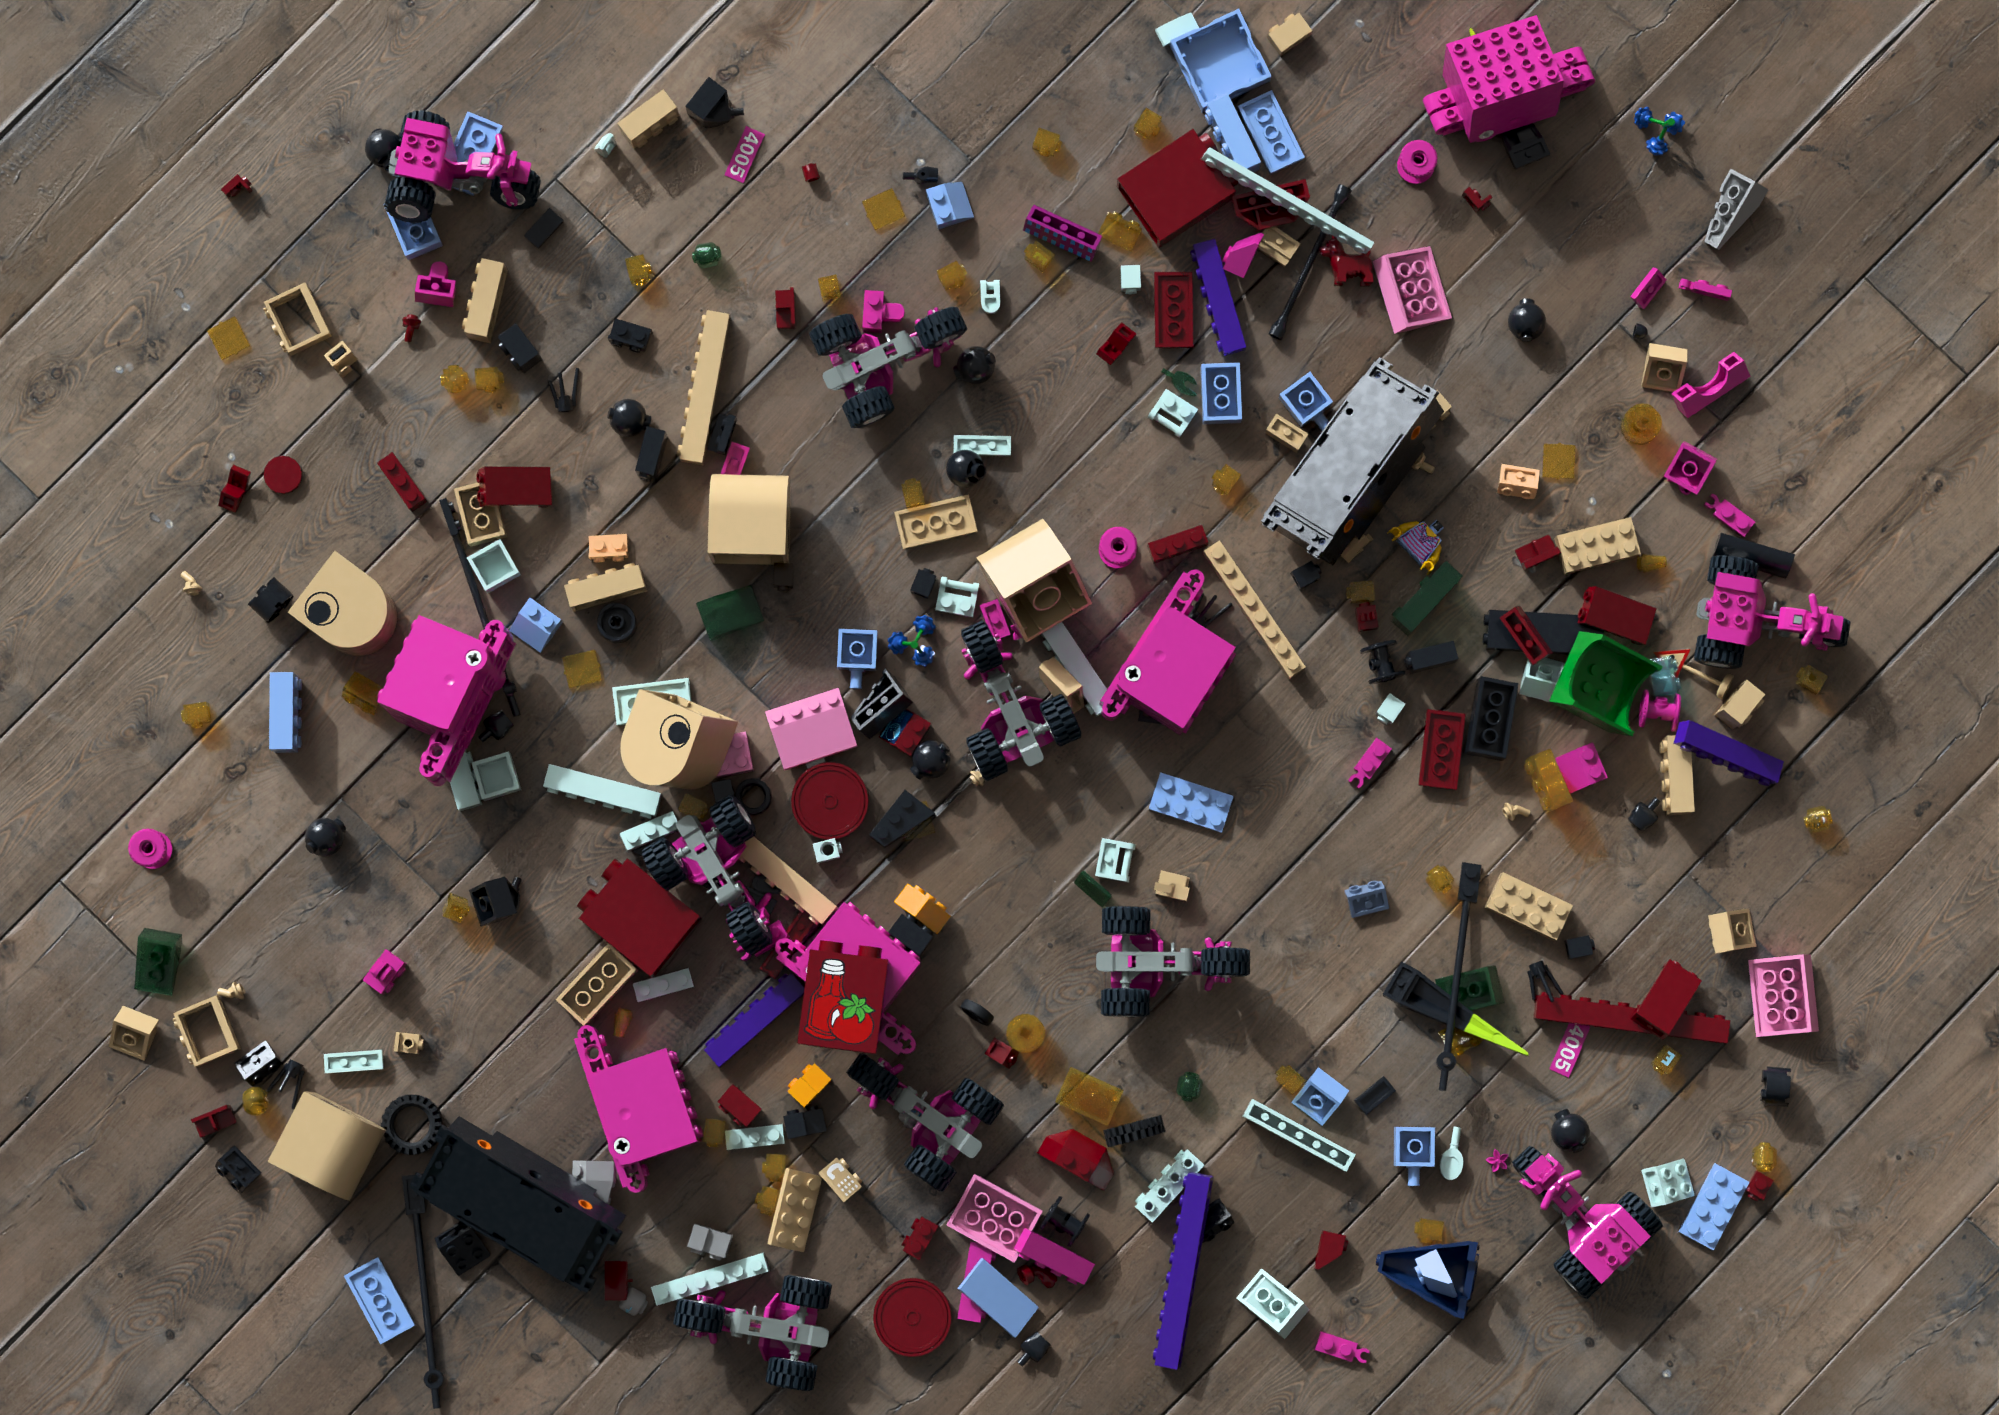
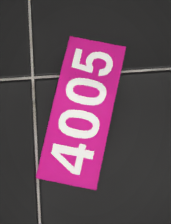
[725,126,765,183]
[1549,1023,1590,1078]

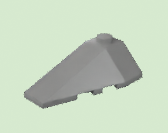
[1705,169,1768,250]
[572,1160,616,1205]

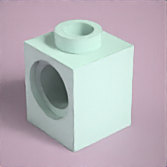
[1120,265,1141,294]
[1375,693,1405,725]
[813,838,843,863]

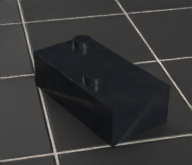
[1464,676,1519,761]

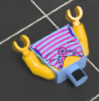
[1387,520,1444,575]

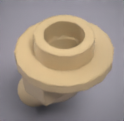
[1412,452,1435,474]
[181,571,202,596]
[969,771,984,787]
[1502,803,1530,821]
[217,982,245,1000]

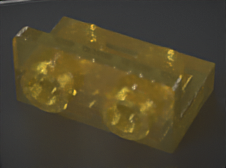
[1098,212,1142,252]
[341,671,384,715]
[1438,1027,1485,1056]

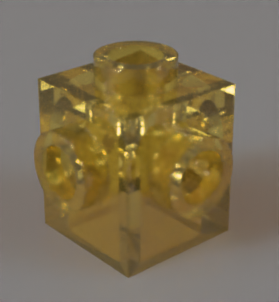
[440,365,469,393]

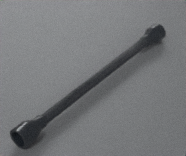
[1268,184,1352,340]

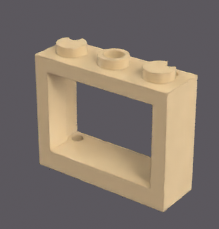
[264,282,332,356]
[173,995,241,1067]

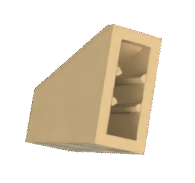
[1039,657,1084,714]

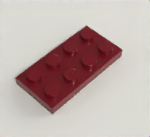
[1154,272,1193,348]
[1418,709,1466,790]

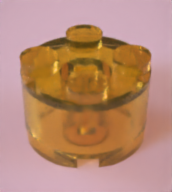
[1621,403,1662,445]
[1006,1014,1045,1053]

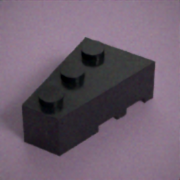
[851,669,913,739]
[869,790,936,848]

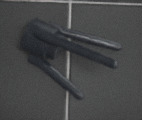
[548,368,579,412]
[1188,593,1232,628]
[1527,960,1564,1002]
[267,1059,305,1109]

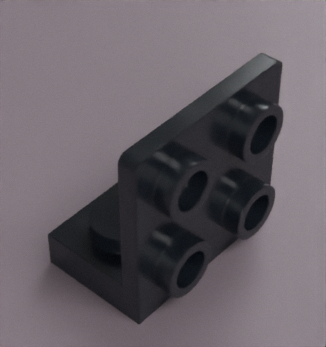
[434,1221,490,1276]

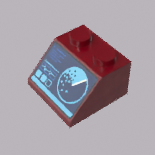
[879,709,931,758]

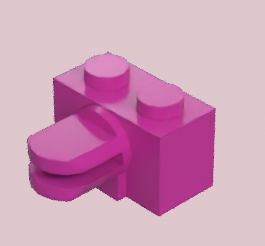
[415,261,456,307]
[862,290,905,333]
[363,949,407,995]

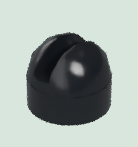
[1632,323,1648,339]

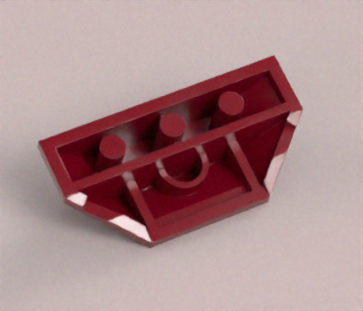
[1232,179,1310,231]
[1037,1129,1114,1191]

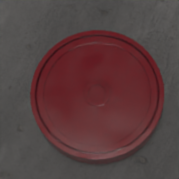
[791,762,869,839]
[873,1278,951,1357]

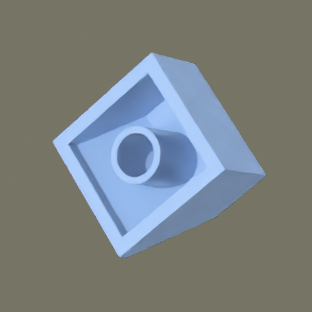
[926,182,974,230]
[509,598,563,653]
[1291,1067,1349,1126]
[1414,1250,1457,1298]

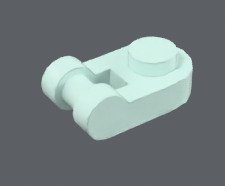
[980,280,1000,314]

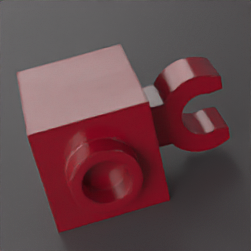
[1355,602,1379,632]

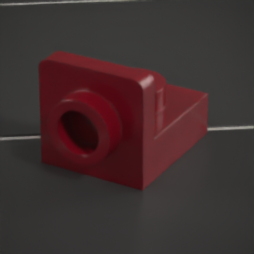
[221,174,252,198]
[1462,187,1493,212]
[985,1037,1019,1069]
[1745,1171,1774,1202]

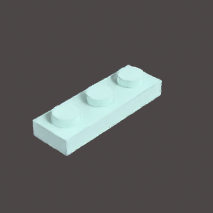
[954,435,1011,456]
[620,811,678,852]
[633,968,694,1002]
[324,1050,384,1074]
[725,1124,785,1150]

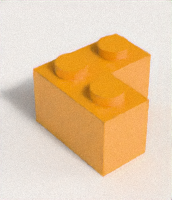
[894,884,951,934]
[787,1063,832,1108]

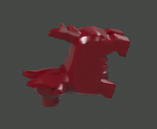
[1319,235,1373,287]

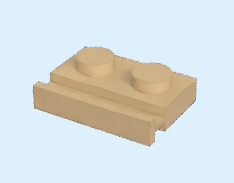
[1258,227,1301,267]

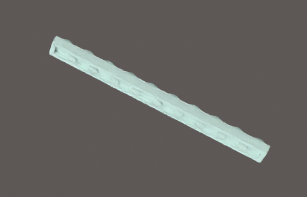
[1201,147,1374,254]

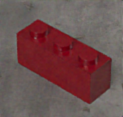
[377,452,428,512]
[1147,525,1208,564]
[1500,606,1553,665]

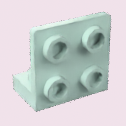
[1641,1159,1694,1207]

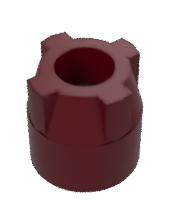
[802,163,820,182]

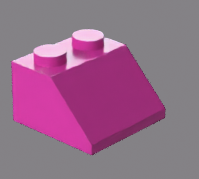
[1222,233,1264,278]
[1664,441,1718,495]
[1555,742,1608,794]

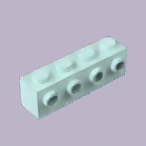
[1135,1149,1204,1223]

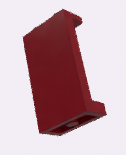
[476,466,552,508]
[1578,586,1657,645]
[1631,959,1702,1040]

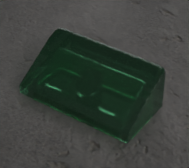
[1074,871,1112,907]

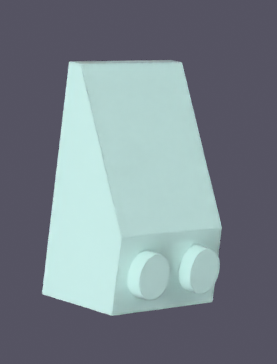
[1237,1269,1310,1339]

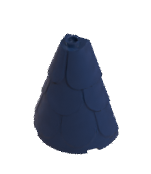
[1376,1241,1480,1319]

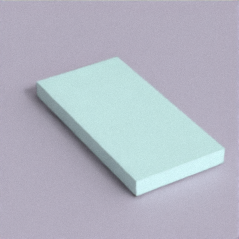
[612,678,691,726]

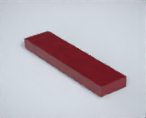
[759,911,815,980]

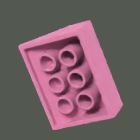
[1373,246,1452,334]
[765,688,857,771]
[1748,954,1819,1037]
[947,1173,1043,1263]

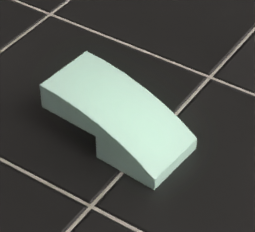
[1155,13,1199,47]

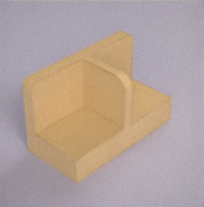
[1265,414,1308,453]

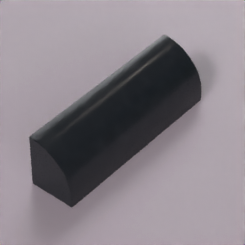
[1712,533,1795,579]

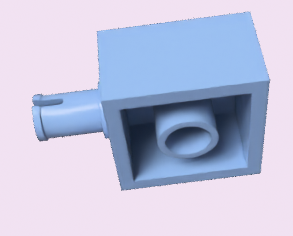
[1278,372,1333,431]
[837,629,878,689]
[1394,1127,1435,1186]

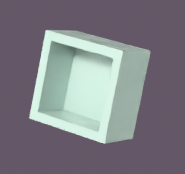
[467,539,521,593]
[472,751,522,801]

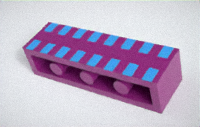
[1023,204,1102,262]

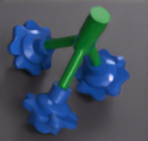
[1634,107,1685,156]
[888,615,936,667]

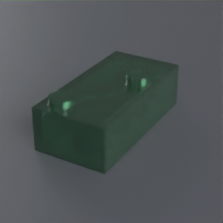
[1391,561,1463,636]

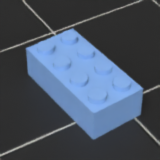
[1204,94,1261,173]
[269,672,302,753]

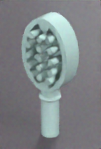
[1440,1127,1463,1180]

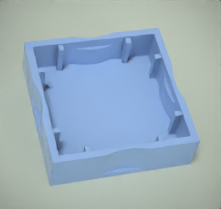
[1170,9,1271,113]

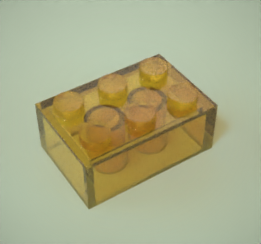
[1524,748,1573,813]
[1055,1067,1124,1126]

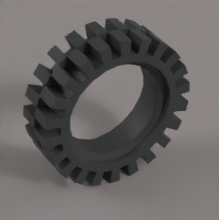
[381,1094,443,1155]
[1103,1115,1166,1147]

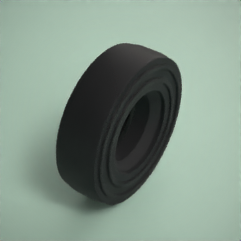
[960,999,994,1026]

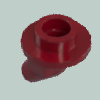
[402,314,421,342]

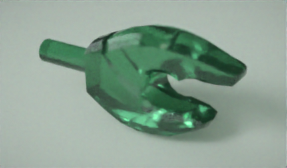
[1161,368,1197,396]

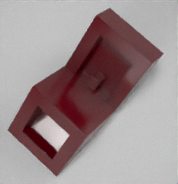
[1096,322,1136,365]
[218,465,251,513]

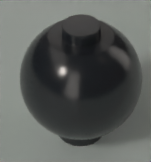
[365,128,401,171]
[1508,298,1546,342]
[953,346,996,384]
[607,399,651,437]
[946,450,986,488]
[910,740,951,780]
[305,818,346,857]
[1551,1109,1590,1153]

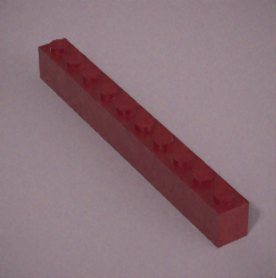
[1533,992,1730,1044]

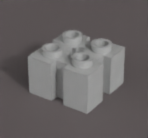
[687,1224,733,1261]

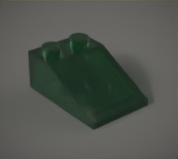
[696,585,764,641]
[134,928,182,996]
[1435,966,1505,1011]

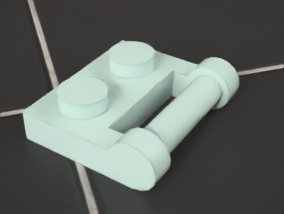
[1147,389,1198,438]
[935,576,979,618]
[1095,838,1136,882]

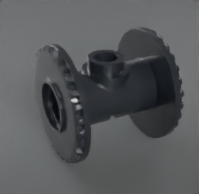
[1360,640,1405,684]
[1040,1196,1090,1247]

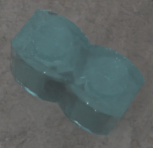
[1650,656,1681,698]

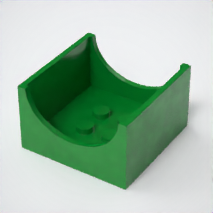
[1549,631,1663,737]

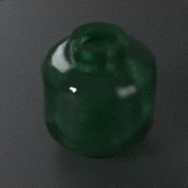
[692,242,722,268]
[1176,1072,1203,1102]

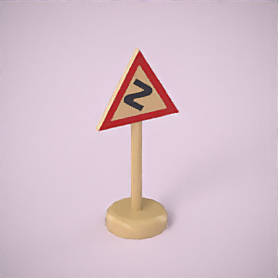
[1653,649,1734,700]

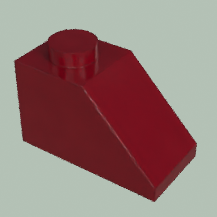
[1314,1230,1348,1269]

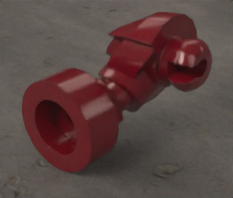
[1017,1264,1057,1288]

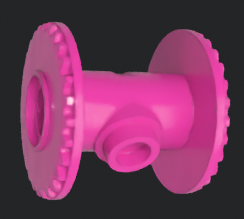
[1397,140,1438,184]
[1099,527,1137,569]
[1639,690,1681,732]
[128,829,172,869]

